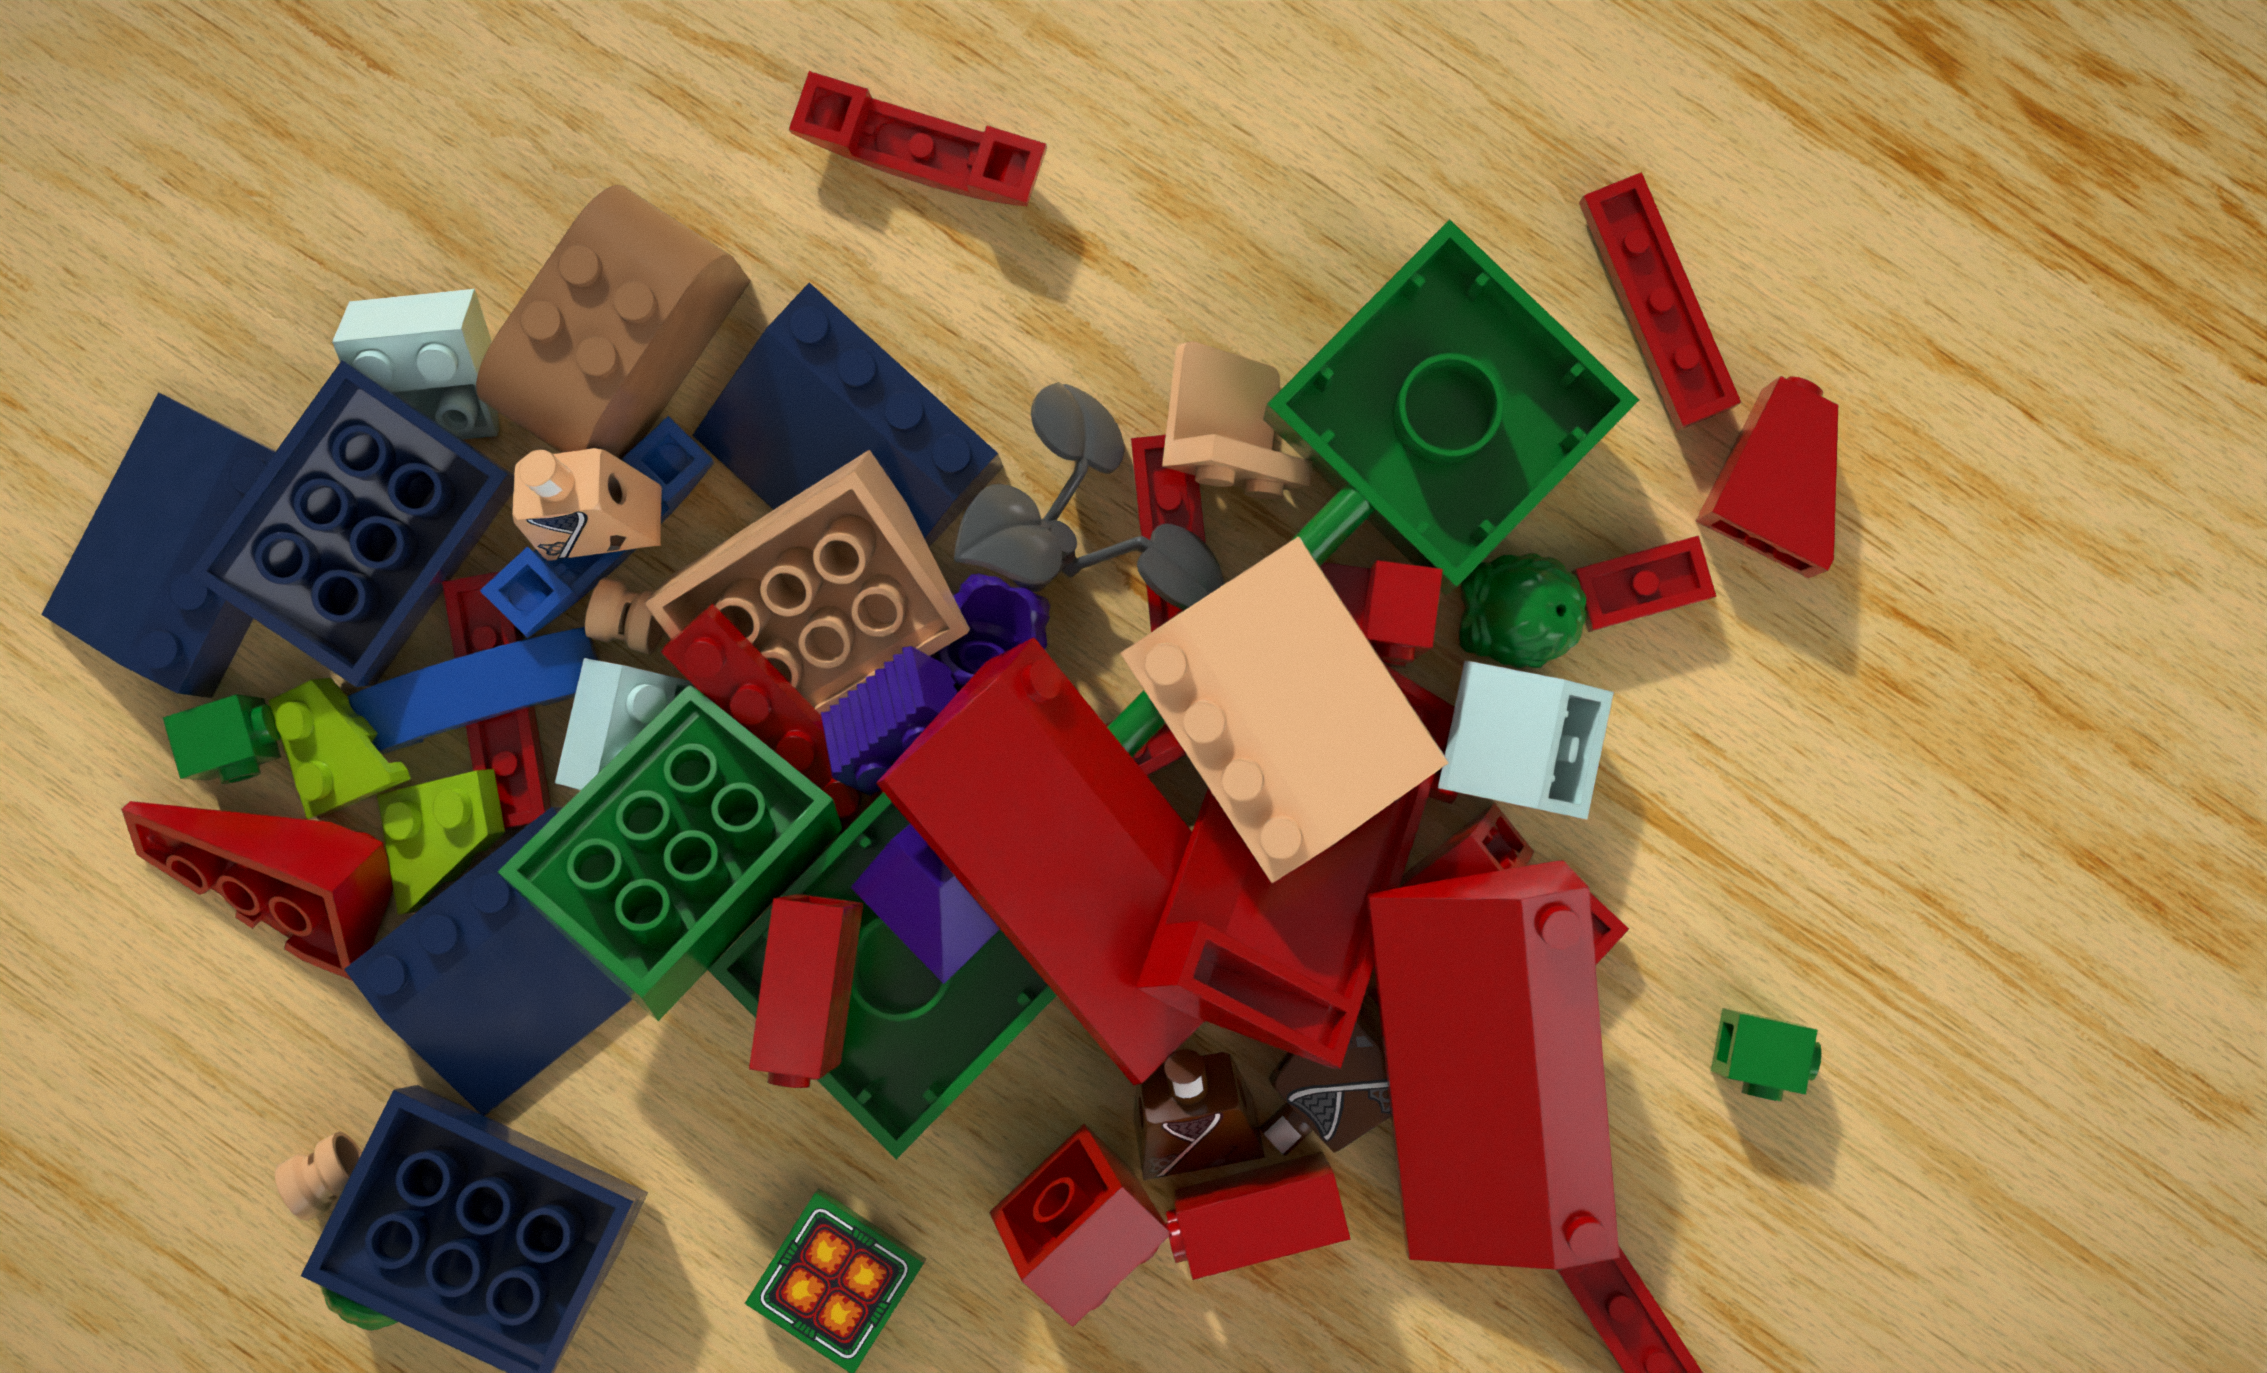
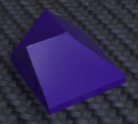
[851,824,1000,984]

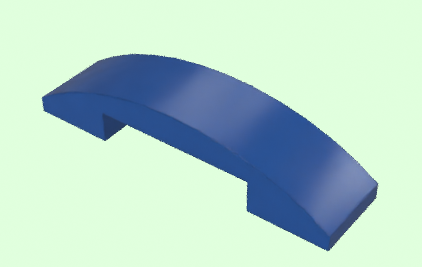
[480,416,714,638]
[347,627,598,754]

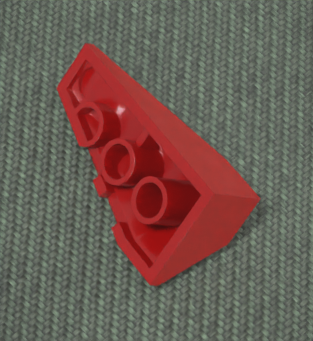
[121,801,393,981]

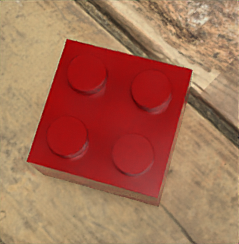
[989,1123,1172,1327]

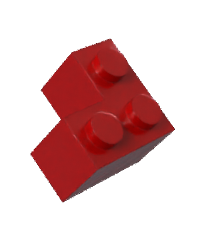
[1320,560,1443,668]

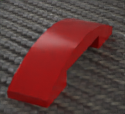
[789,71,1047,207]

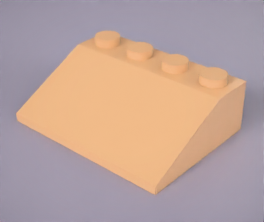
[644,450,970,715]
[1120,536,1448,883]

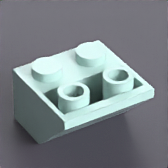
[332,289,499,440]
[555,658,697,790]
[1438,661,1614,820]

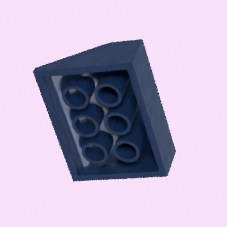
[692,282,1004,547]
[188,360,514,687]
[41,392,276,698]
[344,807,633,1116]
[301,1085,648,1373]

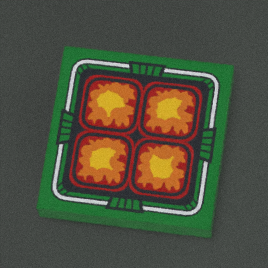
[744,1189,926,1373]

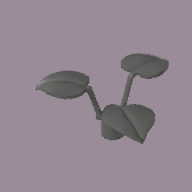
[954,382,1225,611]

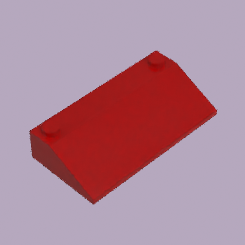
[876,637,1205,1086]
[1136,664,1455,1069]
[1366,860,1620,1270]

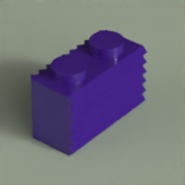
[821,646,958,796]

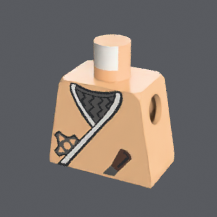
[512,448,662,561]

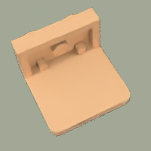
[1162,341,1313,500]

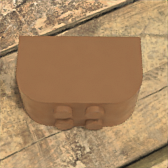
[476,185,751,461]

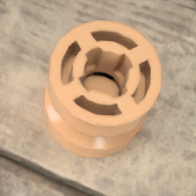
[585,577,664,655]
[275,1131,362,1221]

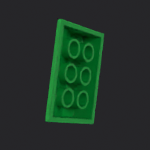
[498,684,842,1021]

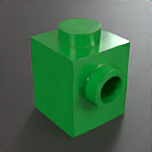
[163,694,281,784]
[1711,1008,1822,1101]

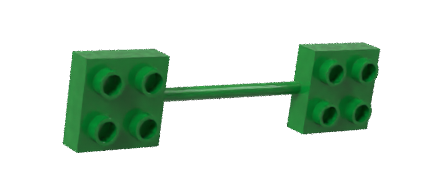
[708,219,1639,1160]

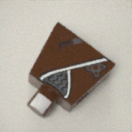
[1259,1023,1391,1156]
[1133,1049,1265,1180]

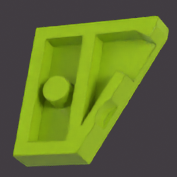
[268,677,411,820]
[377,769,505,915]

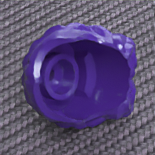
[931,573,1050,692]

